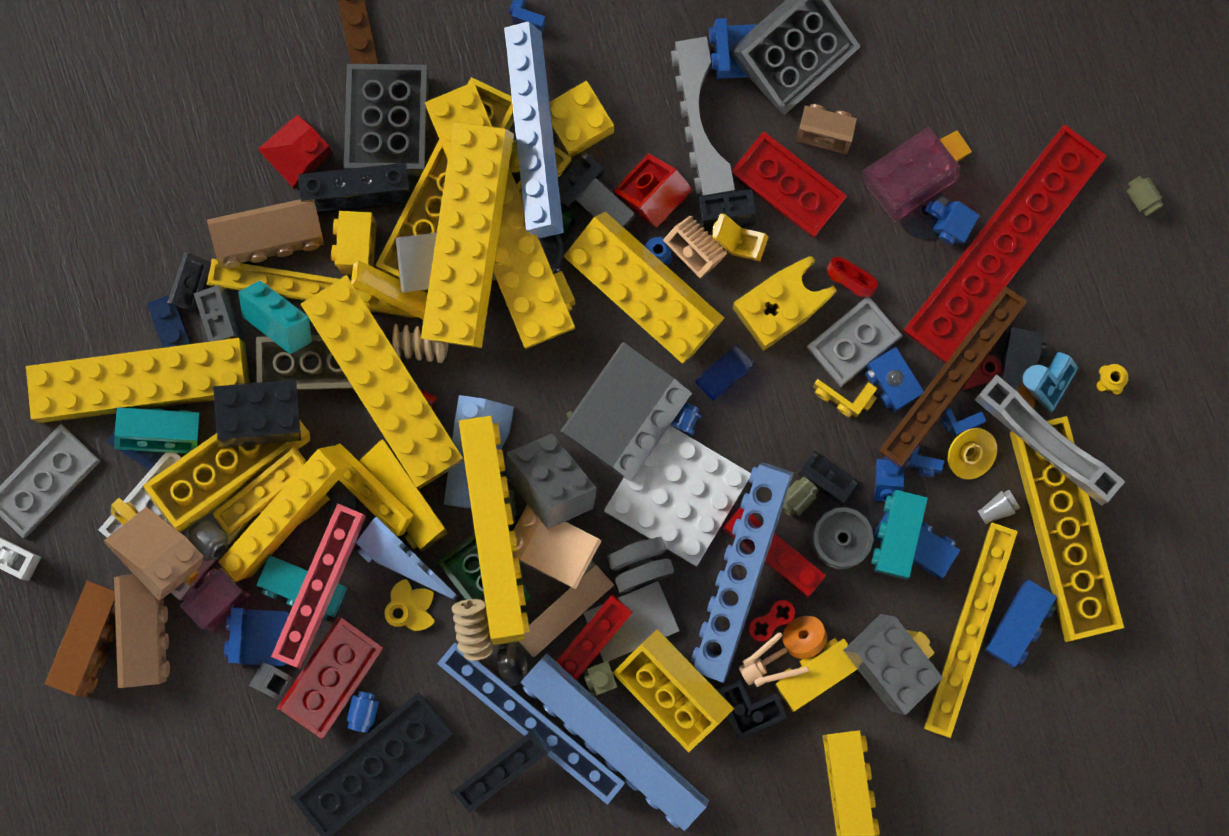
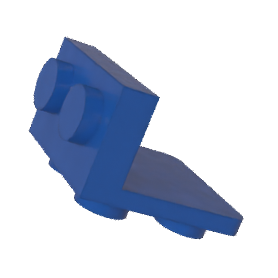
[709,18,758,79]
[224,608,289,666]

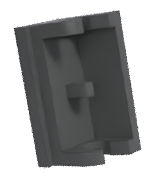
[576,178,638,228]
[194,285,243,342]

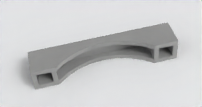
[671,36,735,196]
[975,375,1125,506]

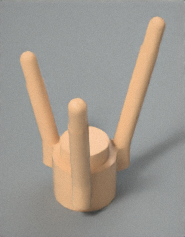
[739,633,809,687]

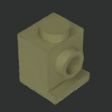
[583,661,617,697]

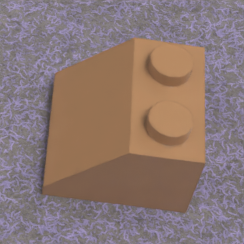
[796,104,857,155]

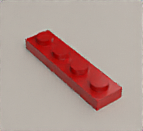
[556,594,634,680]

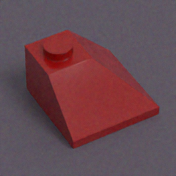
[258,115,333,188]

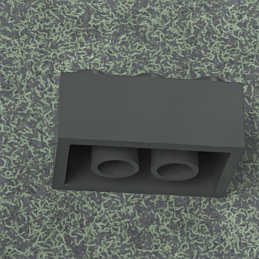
[504,434,596,529]
[843,614,943,715]

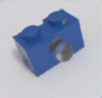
[865,347,924,413]

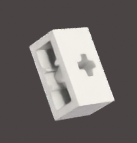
[0,537,41,581]

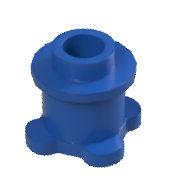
[644,237,672,265]
[670,403,702,437]

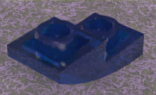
[695,344,755,401]

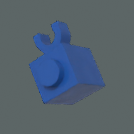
[924,201,980,245]

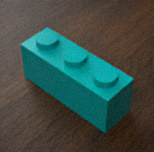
[238,280,312,354]
[114,407,199,454]
[871,490,928,579]
[257,555,347,620]

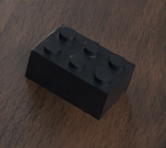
[213,380,301,448]

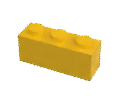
[774,638,857,712]

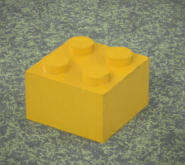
[549,81,614,158]
[331,211,377,275]

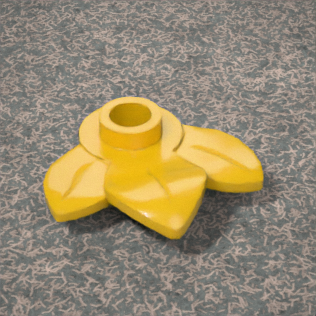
[384,579,435,631]

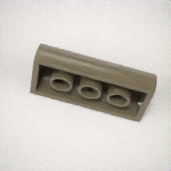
[256,335,353,390]

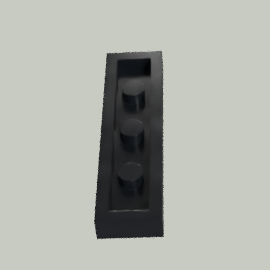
[452,728,551,813]

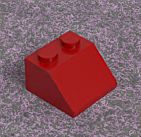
[613,153,693,228]

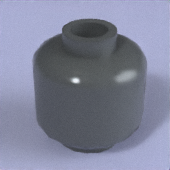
[188,520,228,561]

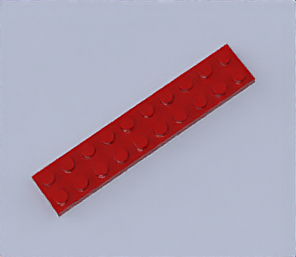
[903,124,1107,364]

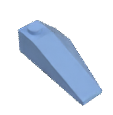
[444,395,514,509]
[356,517,458,600]

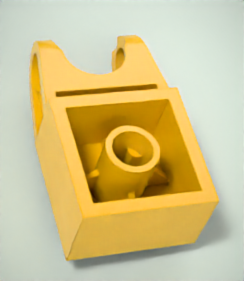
[733,256,837,351]

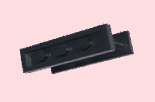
[298,163,413,214]

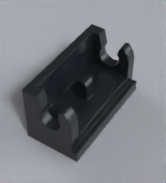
[558,153,604,212]
[699,189,756,232]
[798,450,859,506]

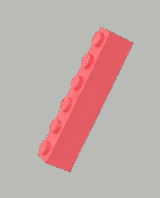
[271,504,366,669]

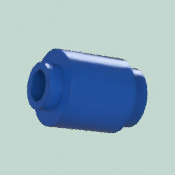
[347,691,379,733]

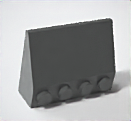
[729,0,861,114]
[344,64,429,176]
[561,342,692,481]

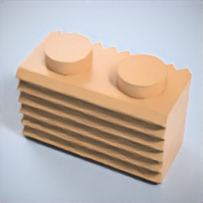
[663,216,727,278]

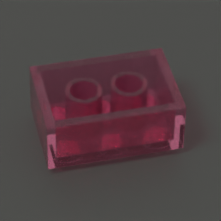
[863,126,960,222]

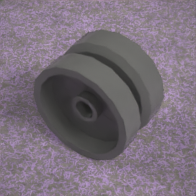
[811,507,874,570]
[607,536,675,593]

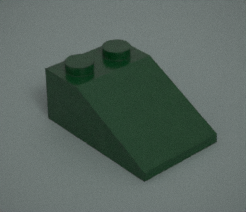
[437,534,532,607]

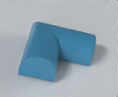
[1023,352,1078,412]

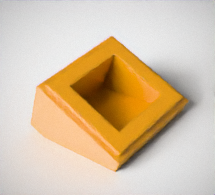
[935,131,972,167]

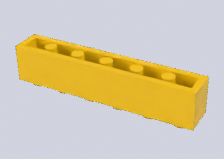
[218,446,352,581]

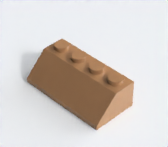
[207,199,324,268]
[114,573,170,688]

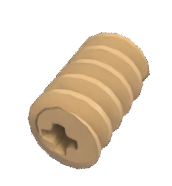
[392,324,449,363]
[452,599,493,661]

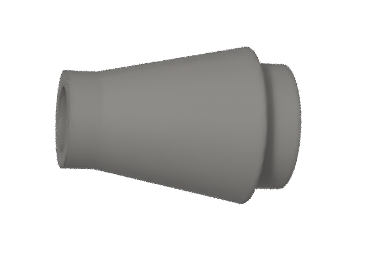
[978,490,1020,525]

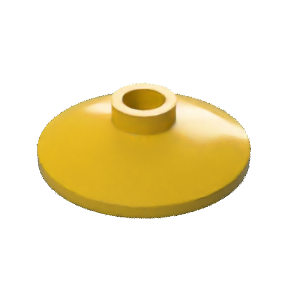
[948,428,997,479]

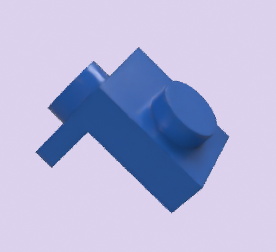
[509,0,546,33]
[941,408,986,438]
[907,446,944,477]
[874,459,904,502]

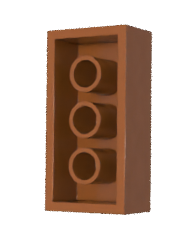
[45,581,116,697]

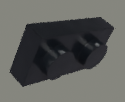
[167,253,211,312]

